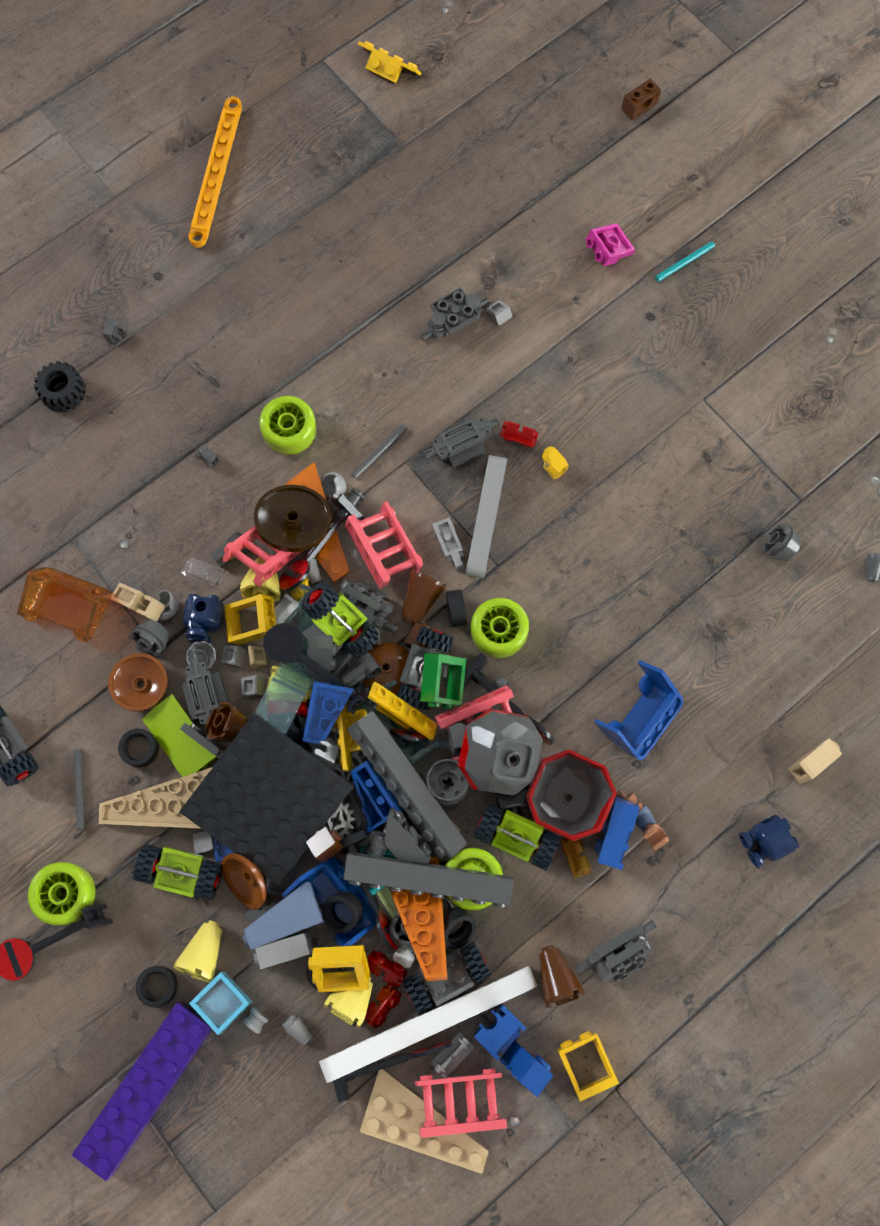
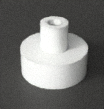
[393,948,415,968]

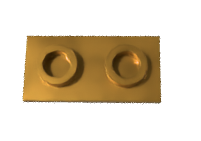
[561,838,592,879]

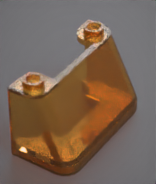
[17,567,112,642]

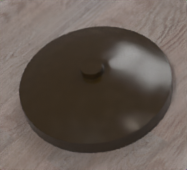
[254,485,331,552]

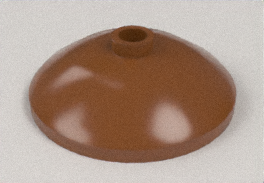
[362,642,410,696]
[108,653,168,711]
[221,853,267,910]

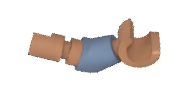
[616,790,669,851]

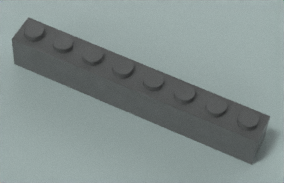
[347,711,467,862]
[344,852,514,908]

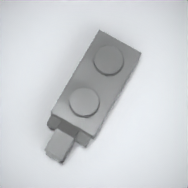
[432,517,464,570]

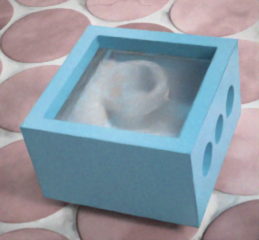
[189,971,252,1035]

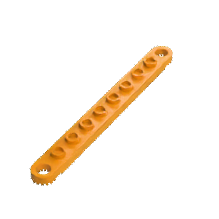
[188,96,242,248]

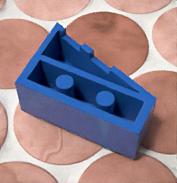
[351,759,404,833]
[594,797,640,870]
[499,1040,553,1097]

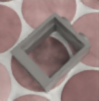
[253,933,313,969]

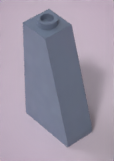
[243,882,324,950]

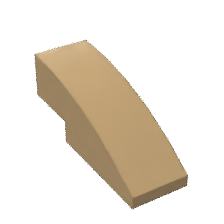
[110,583,166,622]

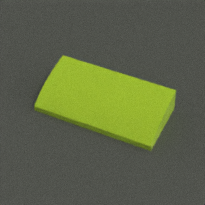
[142,694,219,777]

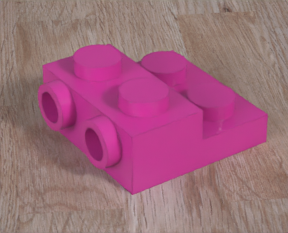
[585,223,635,266]

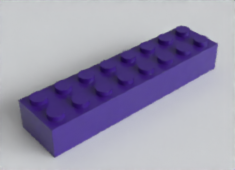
[72,1001,212,1181]

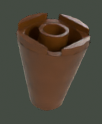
[401,570,446,625]
[206,701,249,743]
[539,945,585,1008]

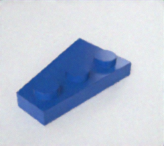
[303,681,354,744]

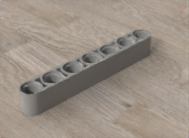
[466,455,507,579]

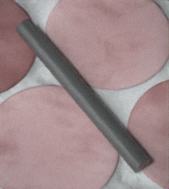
[351,424,407,479]
[74,749,85,830]

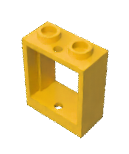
[225,594,276,645]
[308,945,370,992]
[557,1031,619,1102]

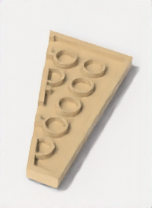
[99,767,213,828]
[360,1069,489,1174]

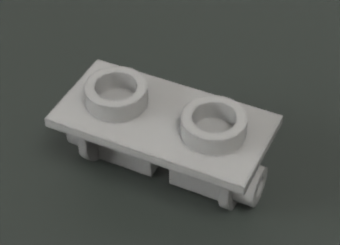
[430,1032,475,1078]

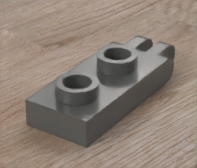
[180,723,224,758]

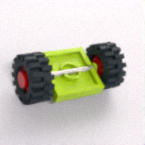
[301,582,379,658]
[474,804,561,871]
[133,844,222,900]

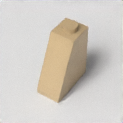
[787,738,842,784]

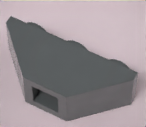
[385,807,432,864]

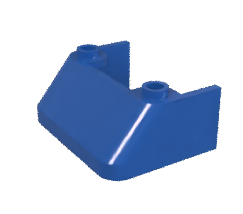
[594,660,683,760]
[281,857,377,947]

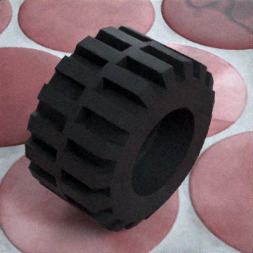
[34,361,86,413]

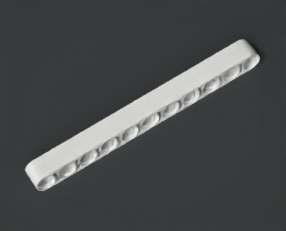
[319,966,538,1083]

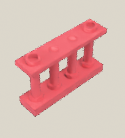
[344,501,423,589]
[223,526,303,586]
[435,685,514,761]
[415,1068,507,1138]

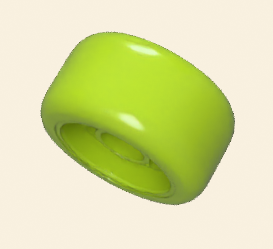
[259,396,316,455]
[470,598,529,658]
[445,848,503,911]
[28,862,96,926]

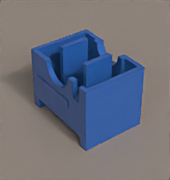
[473,1003,527,1061]

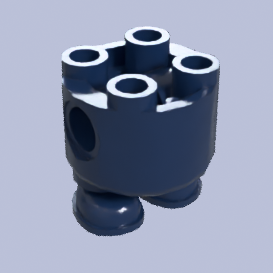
[183,594,224,644]
[739,815,799,869]

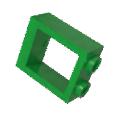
[420,654,466,709]

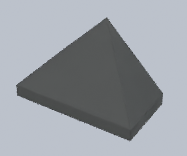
[343,790,368,833]

